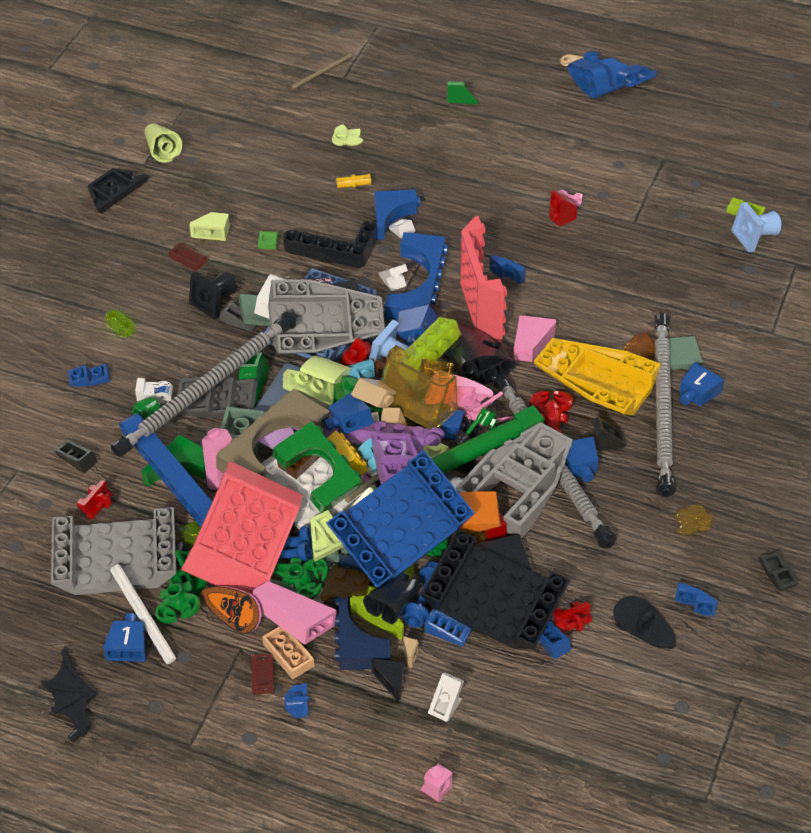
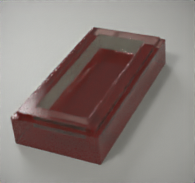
[168,243,207,271]
[251,653,274,694]

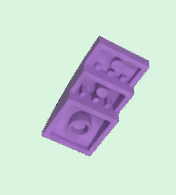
[371,433,418,485]

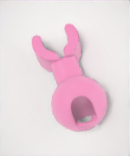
[557,190,583,207]

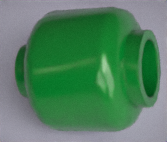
[132,397,161,420]

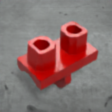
[341,337,372,366]
[77,480,113,520]
[553,601,592,633]

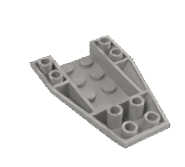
[268,279,385,354]

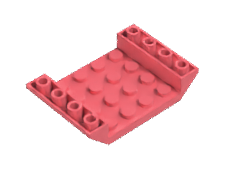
[460,216,507,344]
[181,461,303,596]

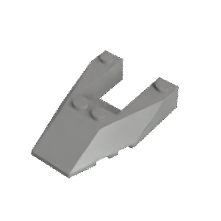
[455,422,573,539]

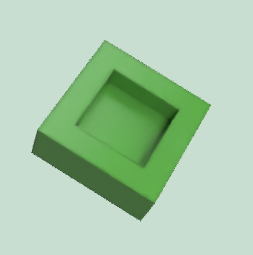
[258,232,278,249]

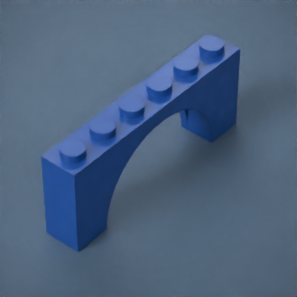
[385,232,448,321]

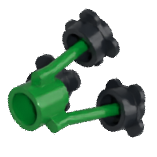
[453,407,498,450]

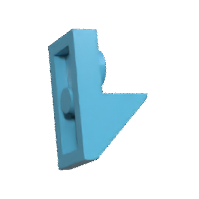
[346,359,375,379]

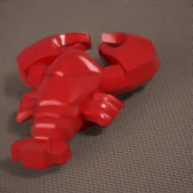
[530,391,573,433]

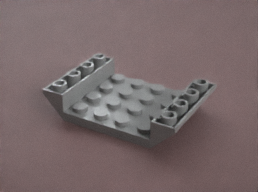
[51,507,176,595]

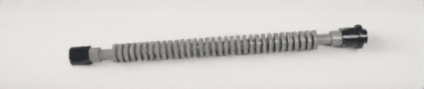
[111,312,296,458]
[654,313,676,497]
[493,374,617,548]

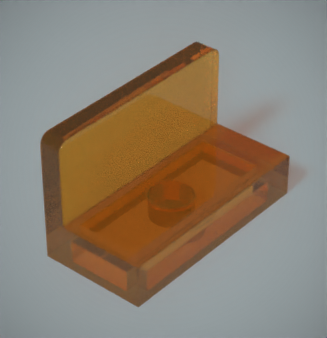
[622,333,655,359]

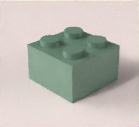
[220,407,265,455]

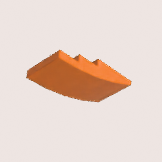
[455,492,500,534]

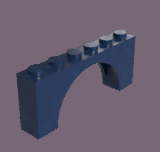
[335,555,391,670]

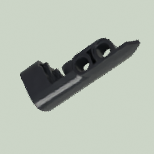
[442,324,515,386]

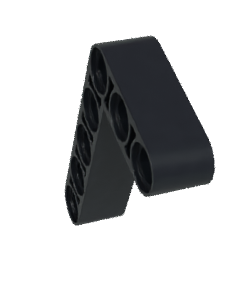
[283,221,377,268]

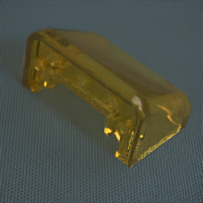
[381,345,458,429]

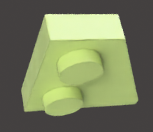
[310,510,344,562]

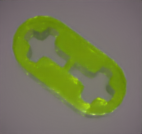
[105,310,135,337]

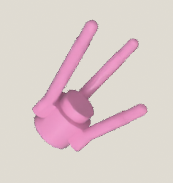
[466,392,514,427]

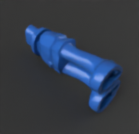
[277,525,313,562]

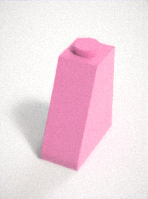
[513,315,556,362]
[202,428,232,490]

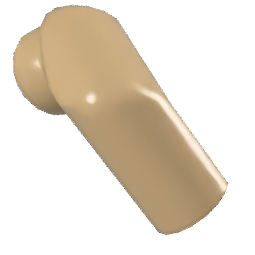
[560,54,584,66]

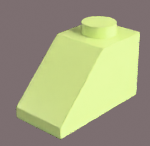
[190,212,230,241]

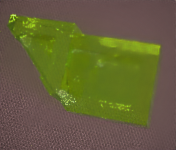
[179,521,201,549]

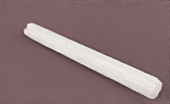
[110,564,176,664]

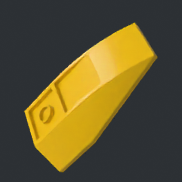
[534,338,661,415]

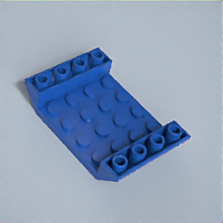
[326,450,475,588]

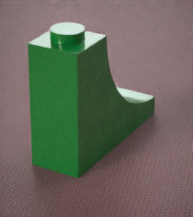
[141,435,206,487]

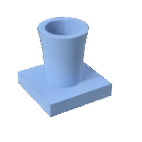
[731,202,781,253]
[369,320,409,363]

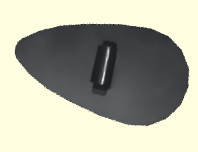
[613,596,676,649]

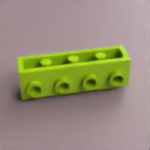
[394,317,462,381]

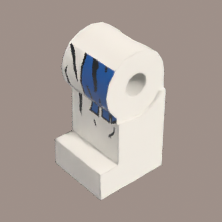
[135,378,173,403]

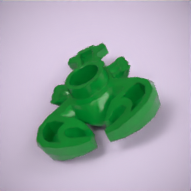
[272,558,328,600]
[155,569,201,624]

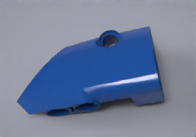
[568,51,657,99]

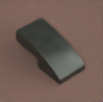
[759,551,799,591]

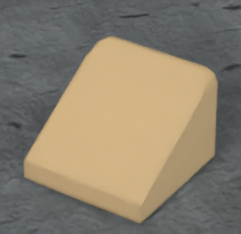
[381,408,407,426]
[403,637,418,669]

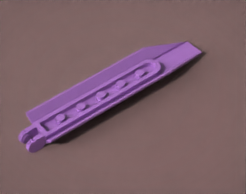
[293,415,444,454]

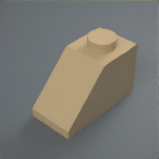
[351,378,397,408]

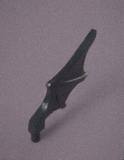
[41,646,97,743]

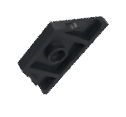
[87,168,148,214]

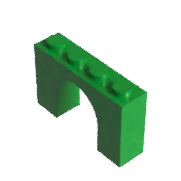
[273,421,362,513]

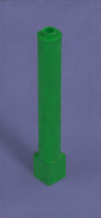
[431,405,544,474]

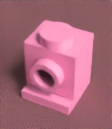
[421,764,452,802]

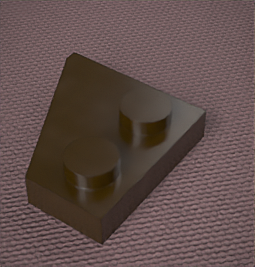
[320,565,372,601]

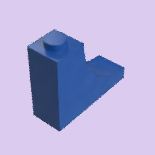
[374,189,420,240]

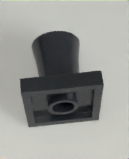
[189,271,237,320]

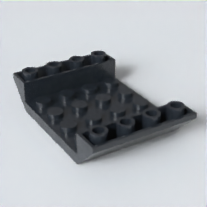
[421,530,570,649]

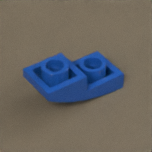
[490,255,526,284]
[68,363,110,387]
[675,582,717,617]

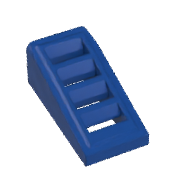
[425,609,472,647]
[539,621,571,659]

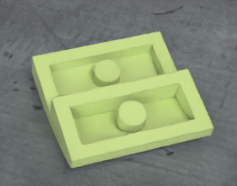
[300,355,351,384]

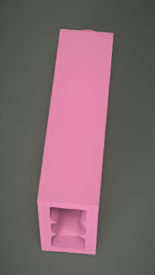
[253,581,336,644]

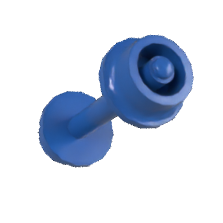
[403,562,438,628]

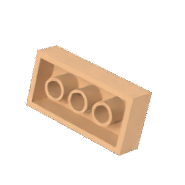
[262,626,314,680]

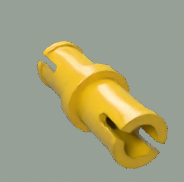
[336,174,371,189]

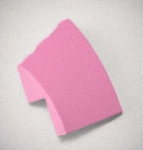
[426,372,493,417]

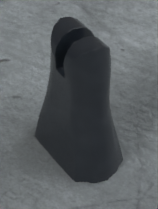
[363,573,421,624]

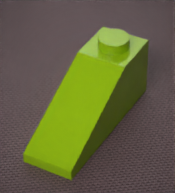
[350,586,404,640]

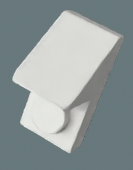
[379,264,408,291]
[428,672,464,722]

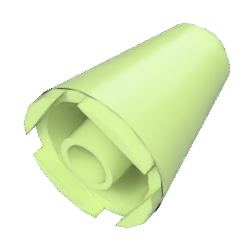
[145,123,182,163]

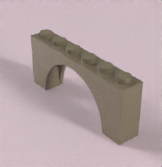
[216,389,330,477]

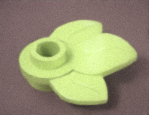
[332,124,363,146]

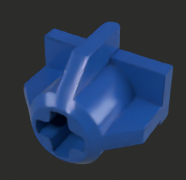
[284,683,310,718]

